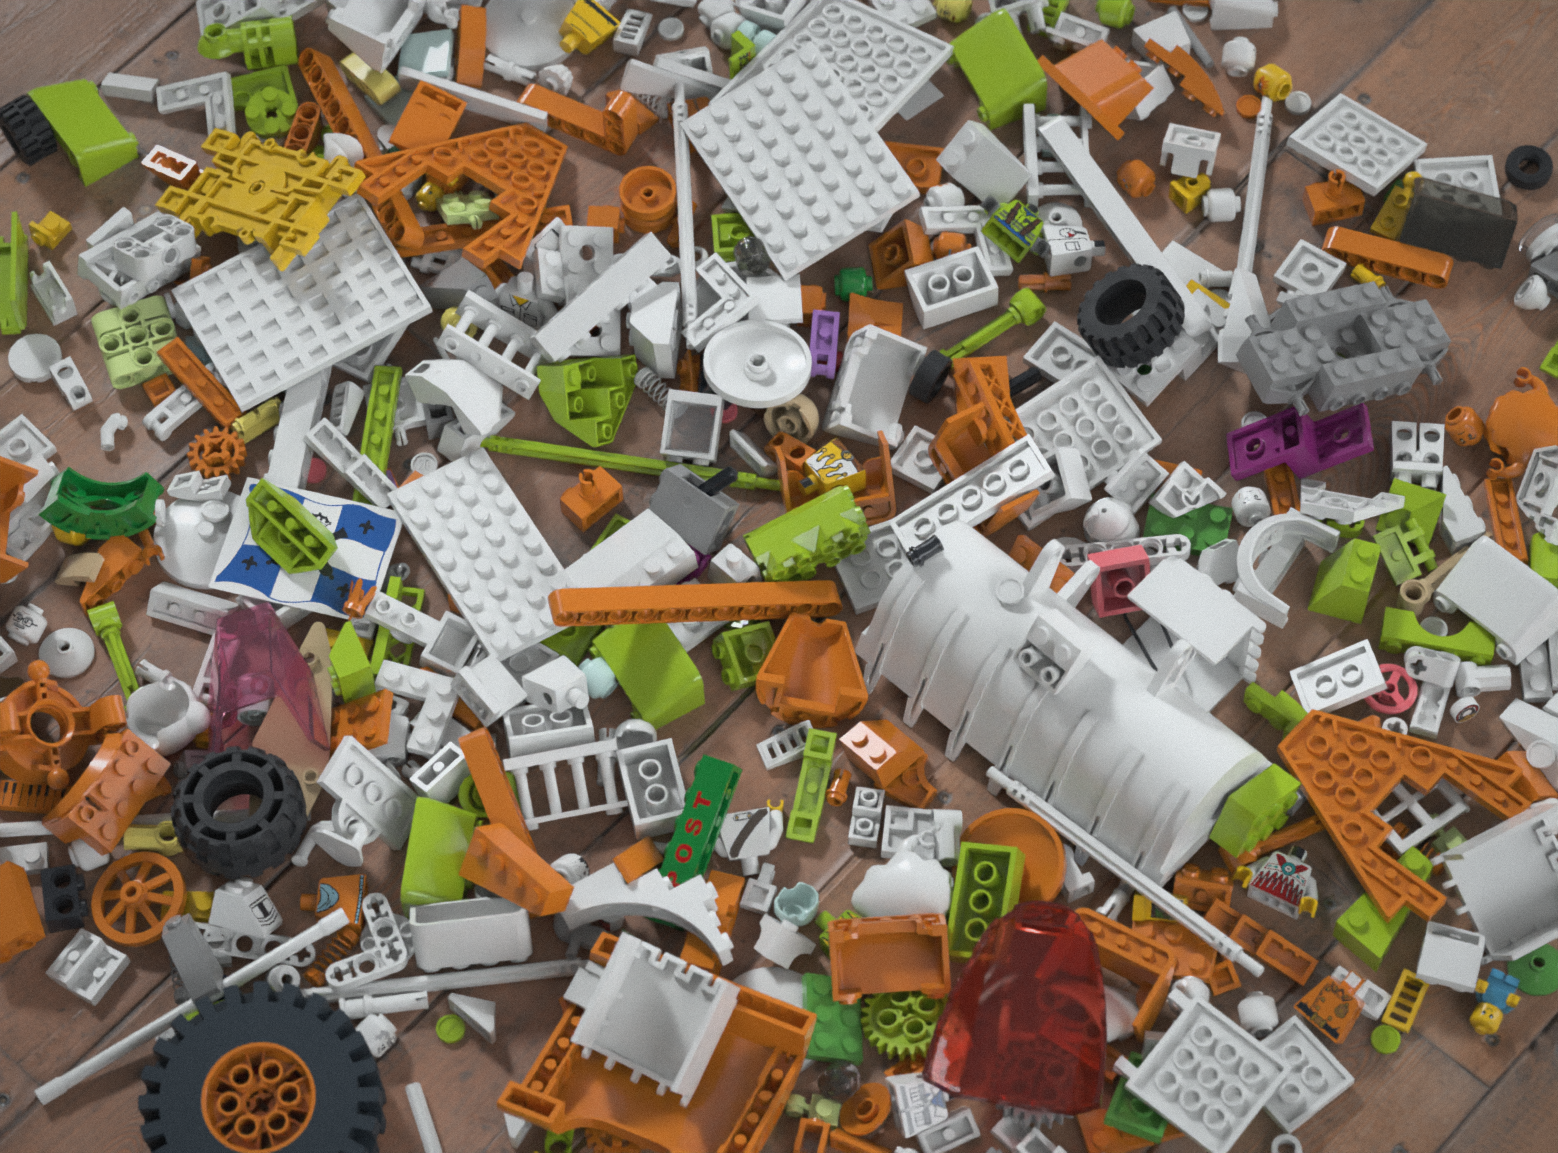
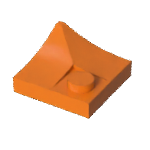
[847,293,903,343]

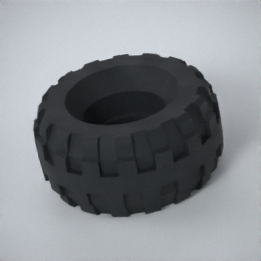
[171,746,307,879]

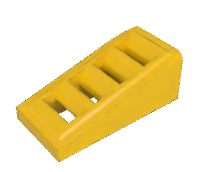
[1381,968,1429,1034]

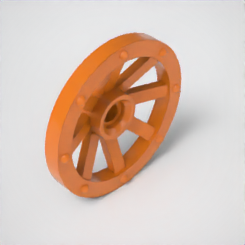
[91,852,187,947]

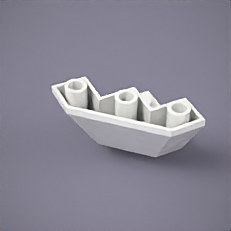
[405,359,503,436]

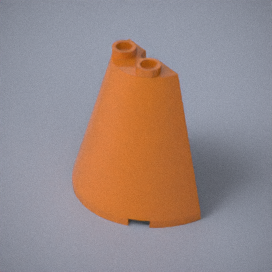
[756,612,868,728]

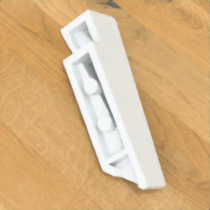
[620,57,731,101]

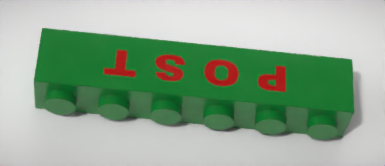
[643,754,743,932]

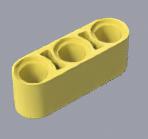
[339,52,401,106]

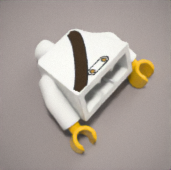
[714,799,784,876]

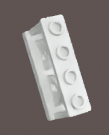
[77,211,201,309]

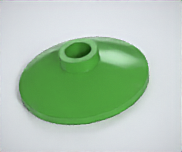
[1507,944,1558,996]

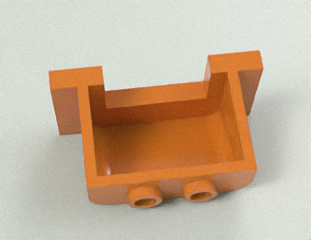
[1037,39,1154,140]

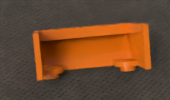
[928,402,1040,537]
[775,430,896,526]
[0,456,38,583]
[1034,908,1176,1043]

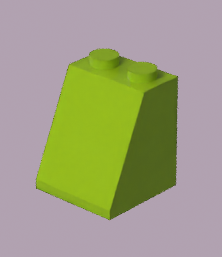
[1307,538,1382,624]

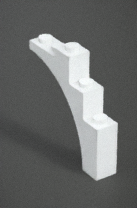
[560,863,734,966]

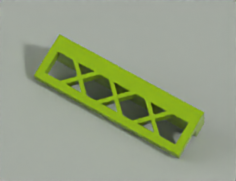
[371,576,425,683]

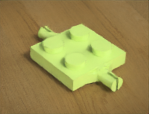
[436,190,499,230]

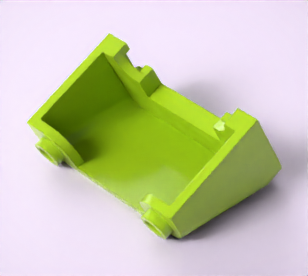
[946,8,1047,131]
[26,78,139,187]
[589,623,705,730]

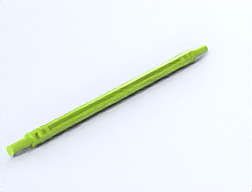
[480,435,781,491]

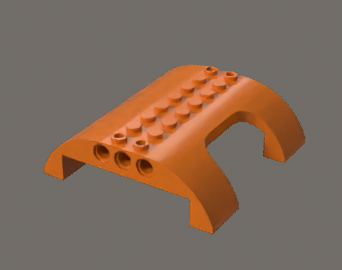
[497,931,817,1153]

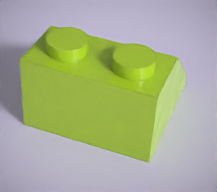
[327,621,376,704]

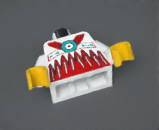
[1231,846,1319,920]

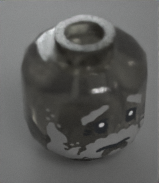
[817,1060,861,1104]

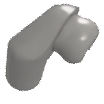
[380,563,410,593]

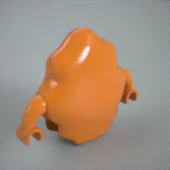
[1482,367,1558,479]

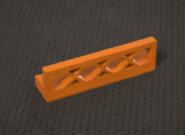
[953,360,1027,457]

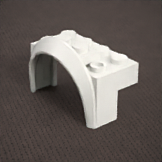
[1233,507,1340,629]

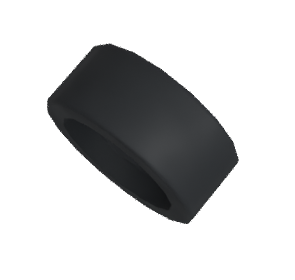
[909,350,953,404]

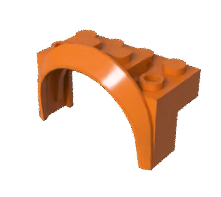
[42,729,171,856]

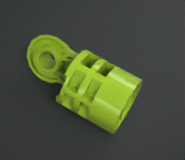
[197,15,299,71]

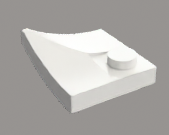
[881,805,934,860]

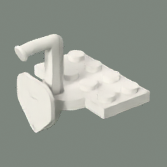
[291,736,419,867]

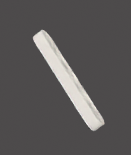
[1060,534,1191,573]
[195,922,315,967]

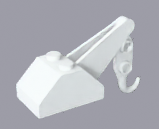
[613,246,709,378]

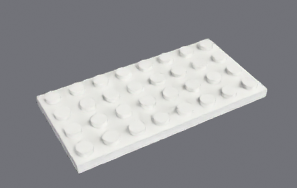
[387,447,576,661]

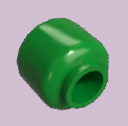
[834,267,872,302]

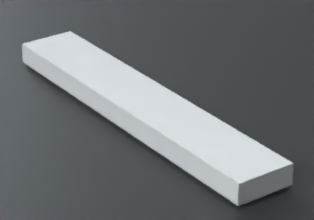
[399,66,548,133]

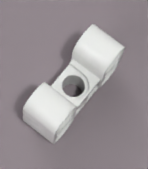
[112,214,197,281]

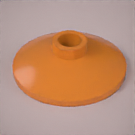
[840,1082,892,1136]

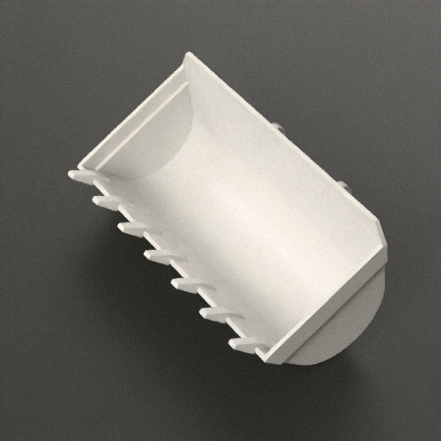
[855,520,1272,897]

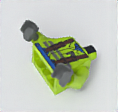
[979,195,1051,263]

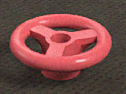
[1364,664,1418,714]

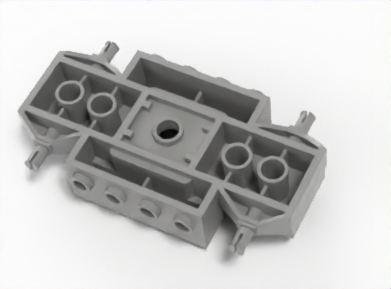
[1236,281,1451,416]

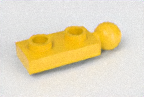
[1370,171,1424,241]

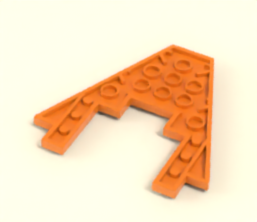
[354,122,568,269]
[1277,709,1532,923]

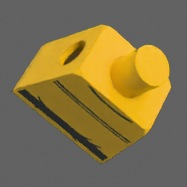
[559,0,621,54]

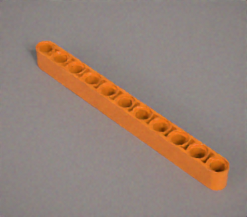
[298,48,424,251]
[547,580,843,627]

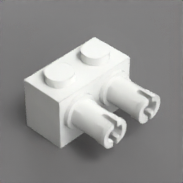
[989,0,1049,36]
[402,741,471,804]

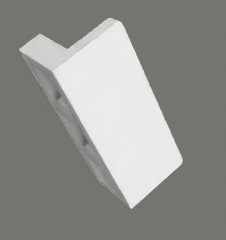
[146,582,239,635]

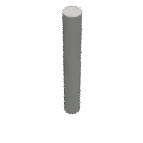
[1167,6,1214,68]

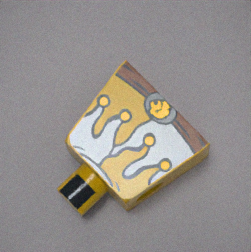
[797,438,866,496]

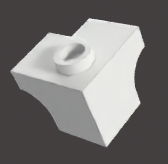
[754,914,816,969]

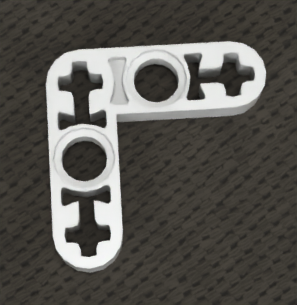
[325,893,408,992]

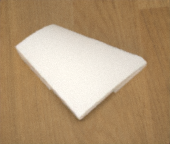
[1148,461,1227,518]

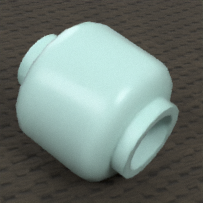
[578,657,618,699]

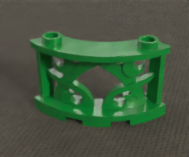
[38,467,165,540]

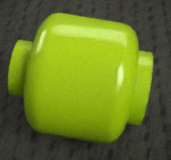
[1095,0,1135,29]

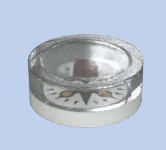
[1518,213,1558,264]

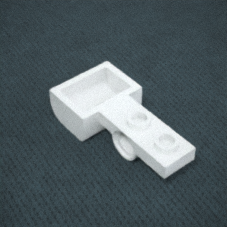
[364,591,478,678]

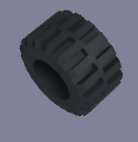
[0,94,58,166]

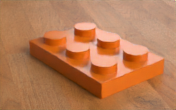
[330,689,393,759]
[1132,919,1221,983]

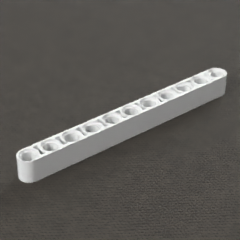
[1037,115,1212,339]

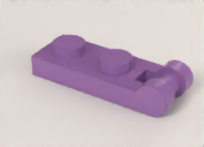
[809,310,840,379]

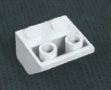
[1012,608,1098,695]
[1416,921,1485,993]

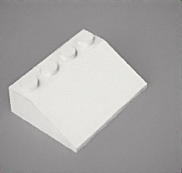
[565,509,698,628]

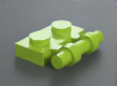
[1372,518,1438,587]

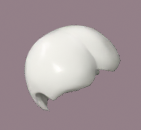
[124,680,211,756]

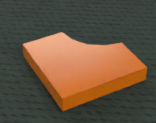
[874,753,937,809]

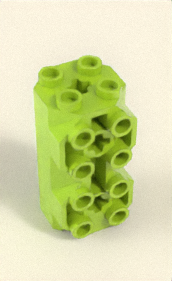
[743,485,871,582]

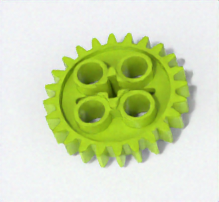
[861,990,957,1062]

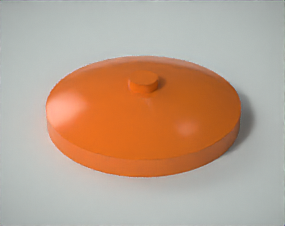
[952,808,1067,923]

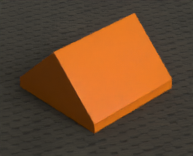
[1497,751,1558,804]

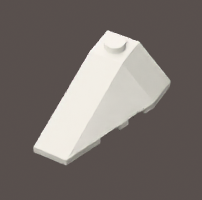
[1218,268,1271,374]
[1499,698,1558,792]

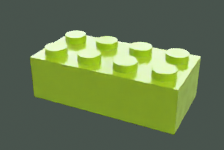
[947,841,1026,968]

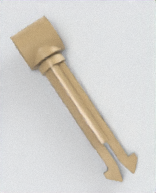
[1396,532,1494,616]

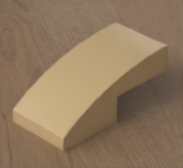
[54,553,105,586]

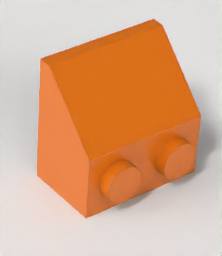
[868,219,934,290]
[840,719,925,789]

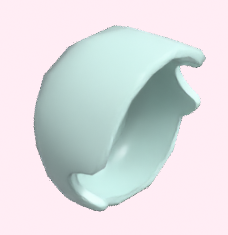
[774,882,819,926]

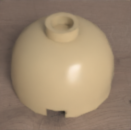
[763,394,819,444]

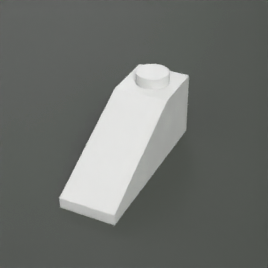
[437,403,516,462]

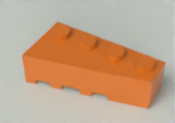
[458,823,574,916]
[679,870,745,976]

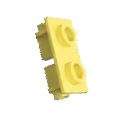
[230,396,281,444]

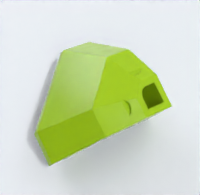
[537,354,638,447]

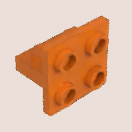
[1173,863,1233,911]

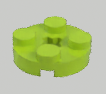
[245,87,297,139]

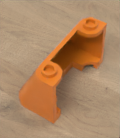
[828,913,951,1005]

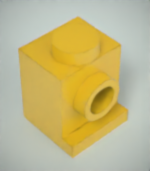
[1168,172,1211,214]

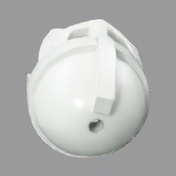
[1083,497,1140,543]

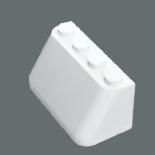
[410,896,533,972]

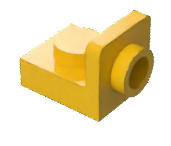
[28,211,72,250]

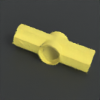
[124,821,184,856]

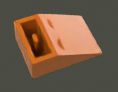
[388,80,468,150]

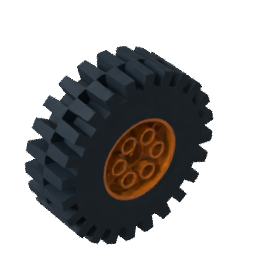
[138,981,386,1153]

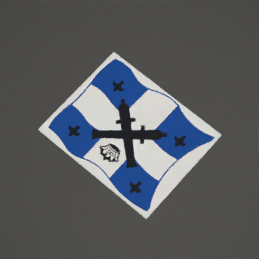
[208,477,403,624]

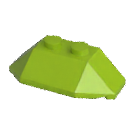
[245,478,338,574]

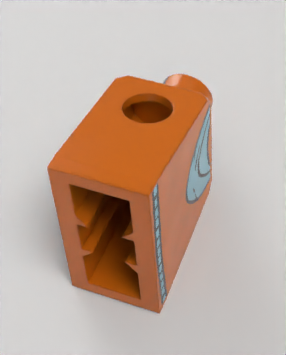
[300,874,369,936]

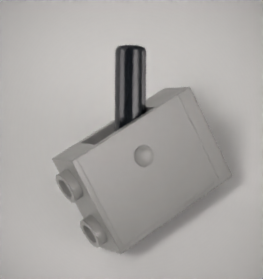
[649,464,740,555]

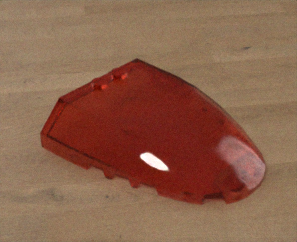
[922,900,1107,1116]

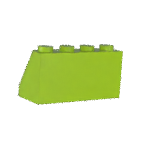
[401,797,483,920]

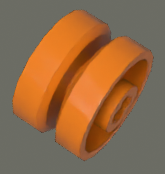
[619,166,678,234]

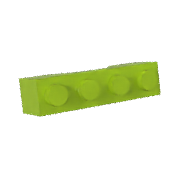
[1378,607,1495,666]

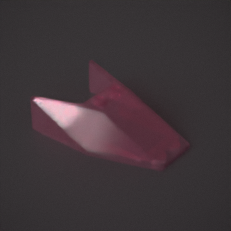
[208,602,330,754]

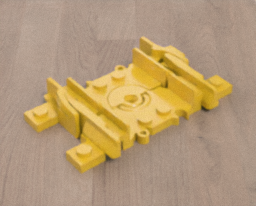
[155,128,366,271]

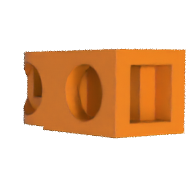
[764,431,816,476]

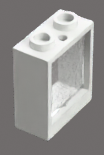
[660,389,725,467]

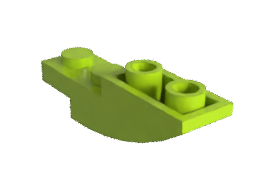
[1243,681,1308,740]

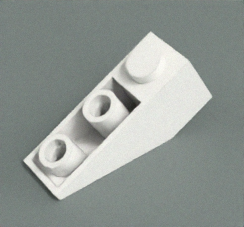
[1440,465,1486,556]

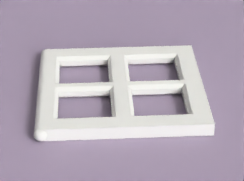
[1373,778,1470,857]

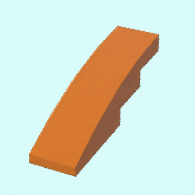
[141,145,203,191]
[1202,898,1319,986]

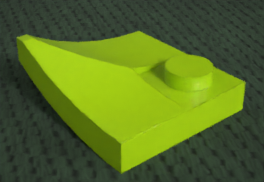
[1375,478,1447,547]

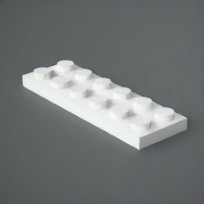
[888,434,1055,552]

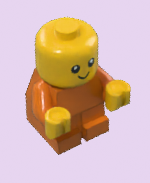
[416,173,468,212]

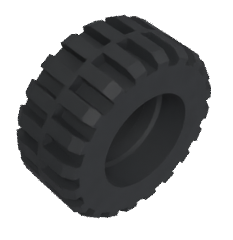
[1077,264,1185,368]

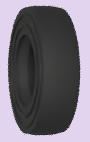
[1505,145,1553,190]

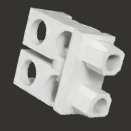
[1389,421,1445,491]

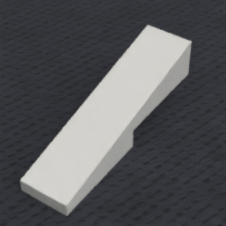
[303,417,398,508]

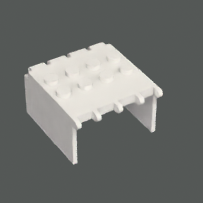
[1123,556,1266,713]
[1430,803,1558,965]
[571,932,740,1108]

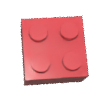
[1087,545,1150,618]

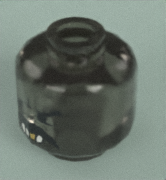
[733,236,771,276]

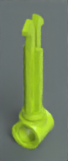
[940,288,1046,369]
[87,601,139,712]

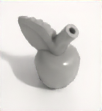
[553,912,609,960]

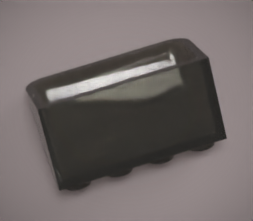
[1399,177,1518,269]

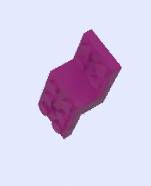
[1226,403,1374,481]

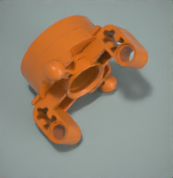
[0,660,127,791]

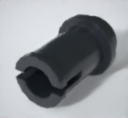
[906,535,944,567]

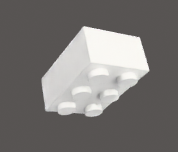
[616,738,686,840]

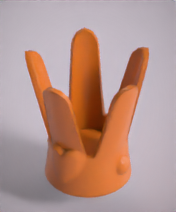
[342,578,377,621]

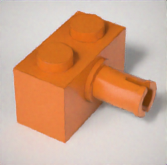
[1303,169,1365,226]
[560,466,624,533]

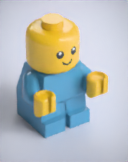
[1470,968,1521,1035]

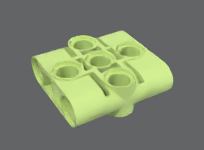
[91,295,178,389]

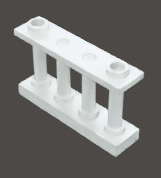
[1022,104,1092,208]
[436,290,549,400]
[503,738,628,830]

